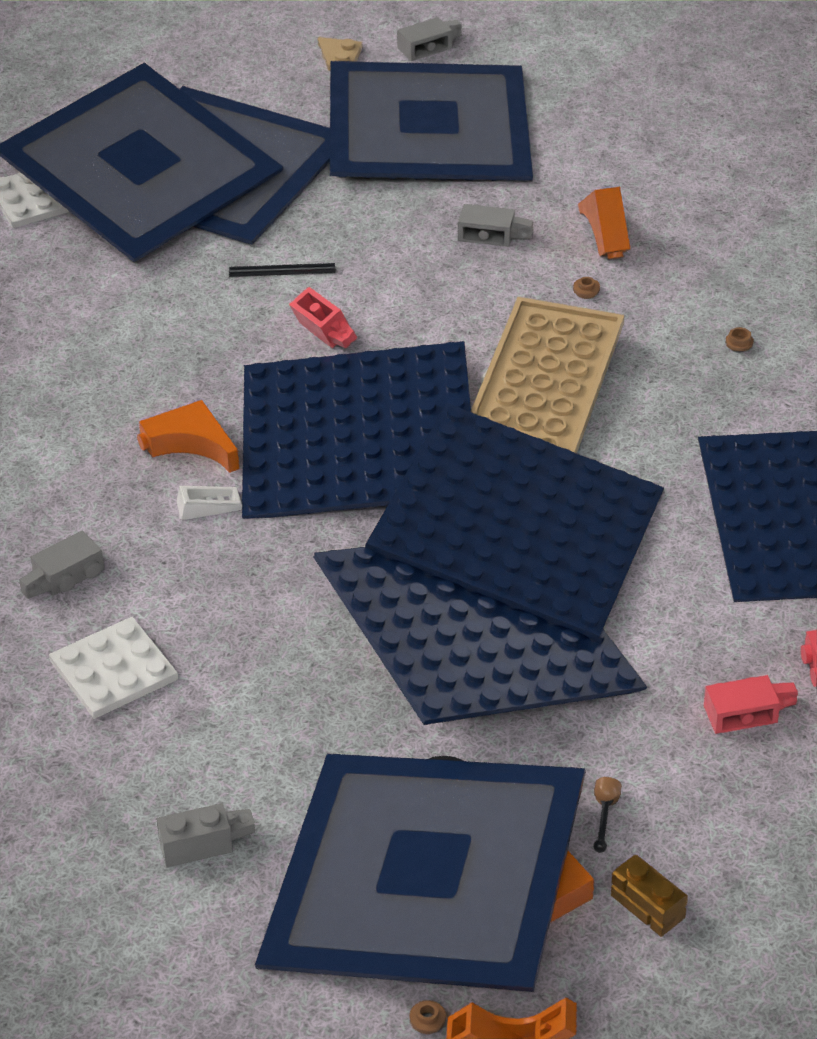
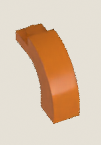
[446,997,577,1039]

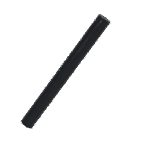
[229,263,335,277]

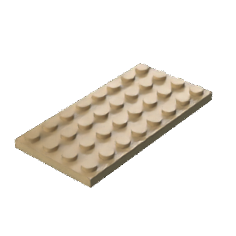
[471,297,624,453]

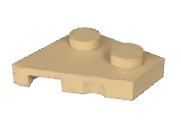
[318,37,363,71]

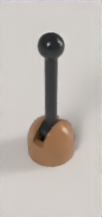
[593,777,622,853]

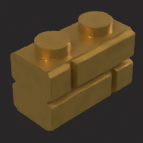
[611,855,688,937]

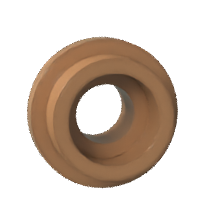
[573,277,600,299]
[725,327,754,351]
[409,1000,446,1034]

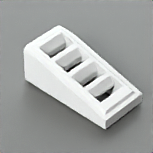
[176,486,242,520]

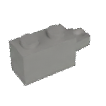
[397,17,462,61]
[458,204,533,247]
[19,530,105,599]
[156,803,255,868]

